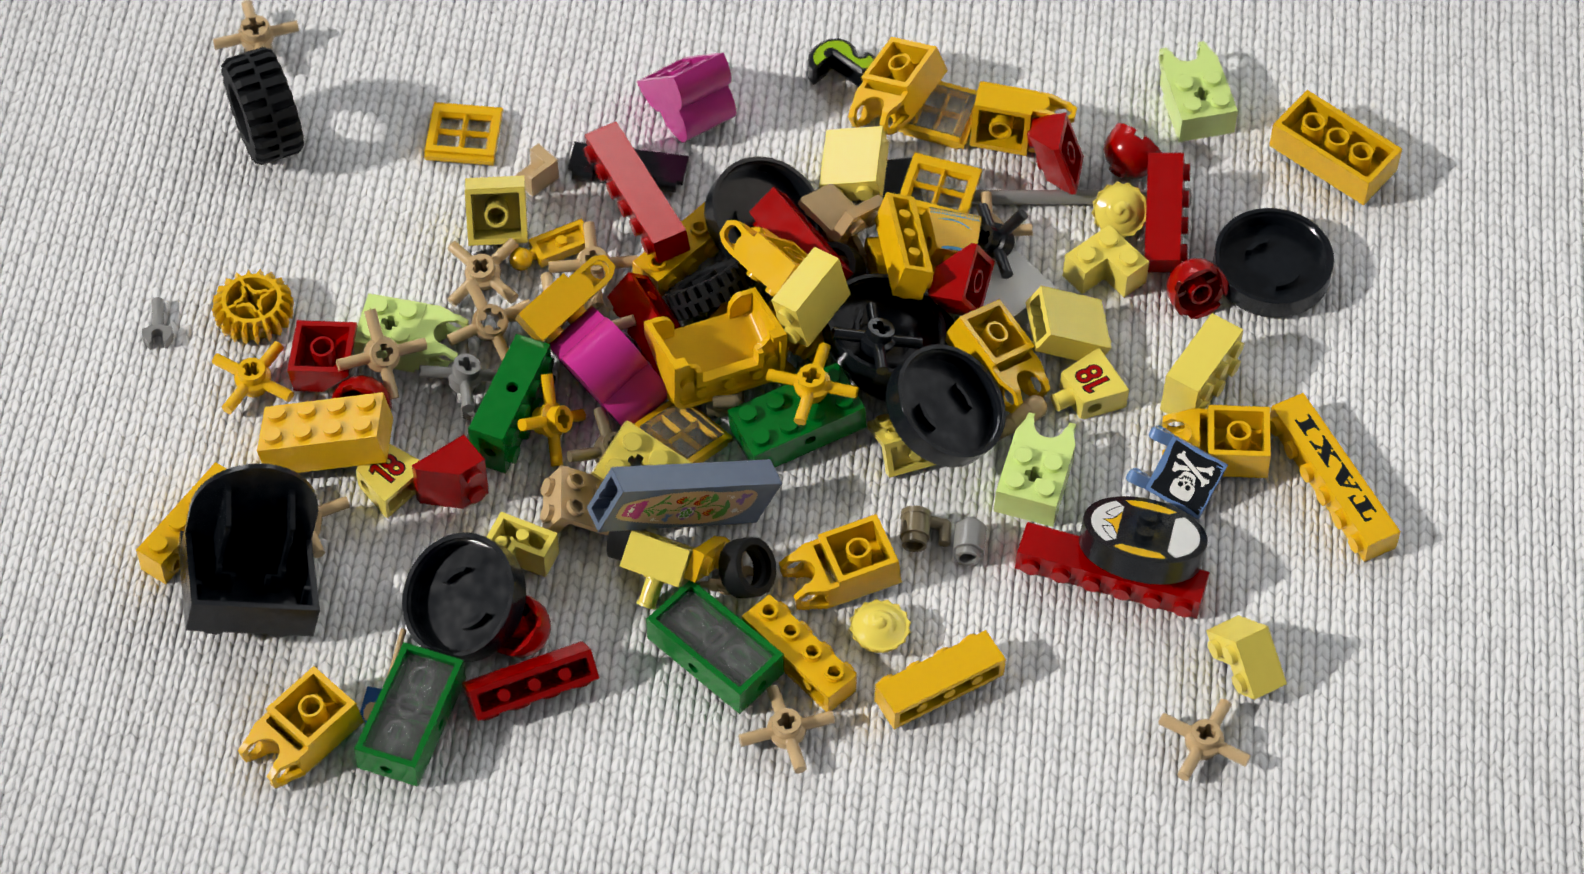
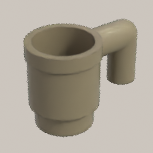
[706,391,745,418]
[900,505,952,552]

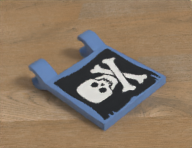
[1126,425,1228,519]

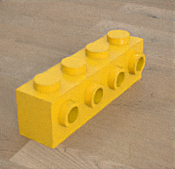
[875,192,933,300]
[632,202,719,297]
[136,462,227,584]
[741,594,857,712]
[874,630,1006,729]

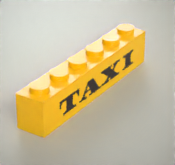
[1270,393,1401,562]

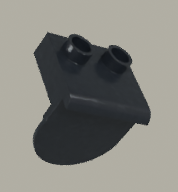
[179,463,320,637]

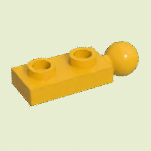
[509,218,585,271]
[684,536,730,583]

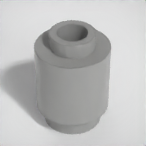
[953,517,986,566]

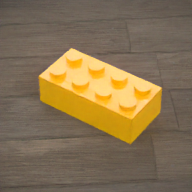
[1269,90,1402,205]
[257,392,393,473]

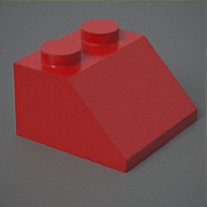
[1027,112,1084,195]
[927,243,995,315]
[287,320,358,392]
[412,434,489,509]

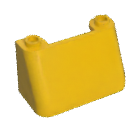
[644,287,787,409]

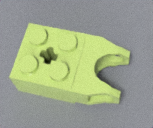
[1158,41,1238,142]
[353,293,469,372]
[994,412,1076,527]

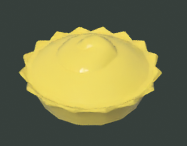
[1091,182,1146,238]
[849,599,911,653]

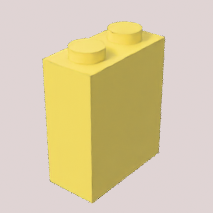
[819,126,889,201]
[771,247,851,347]
[1025,285,1112,361]

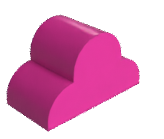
[636,52,736,143]
[549,305,667,427]

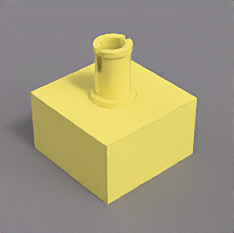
[465,175,528,246]
[619,530,695,610]

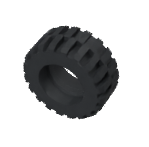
[221,47,304,165]

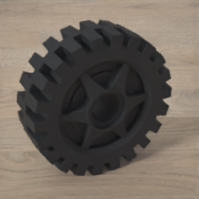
[664,257,755,320]

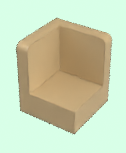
[515,143,559,197]

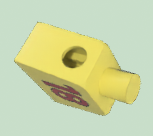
[1051,348,1129,419]
[356,444,420,518]

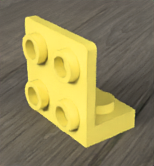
[867,414,936,478]

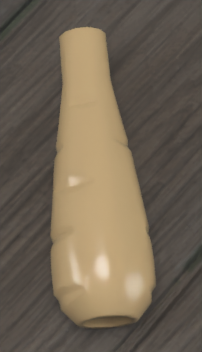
[999,395,1047,440]

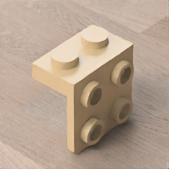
[798,184,883,242]
[540,465,609,536]

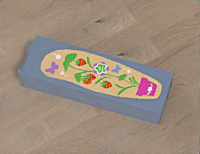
[587,459,782,532]

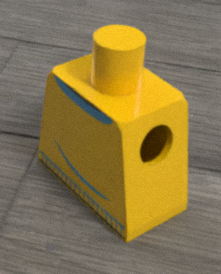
[920,206,981,265]

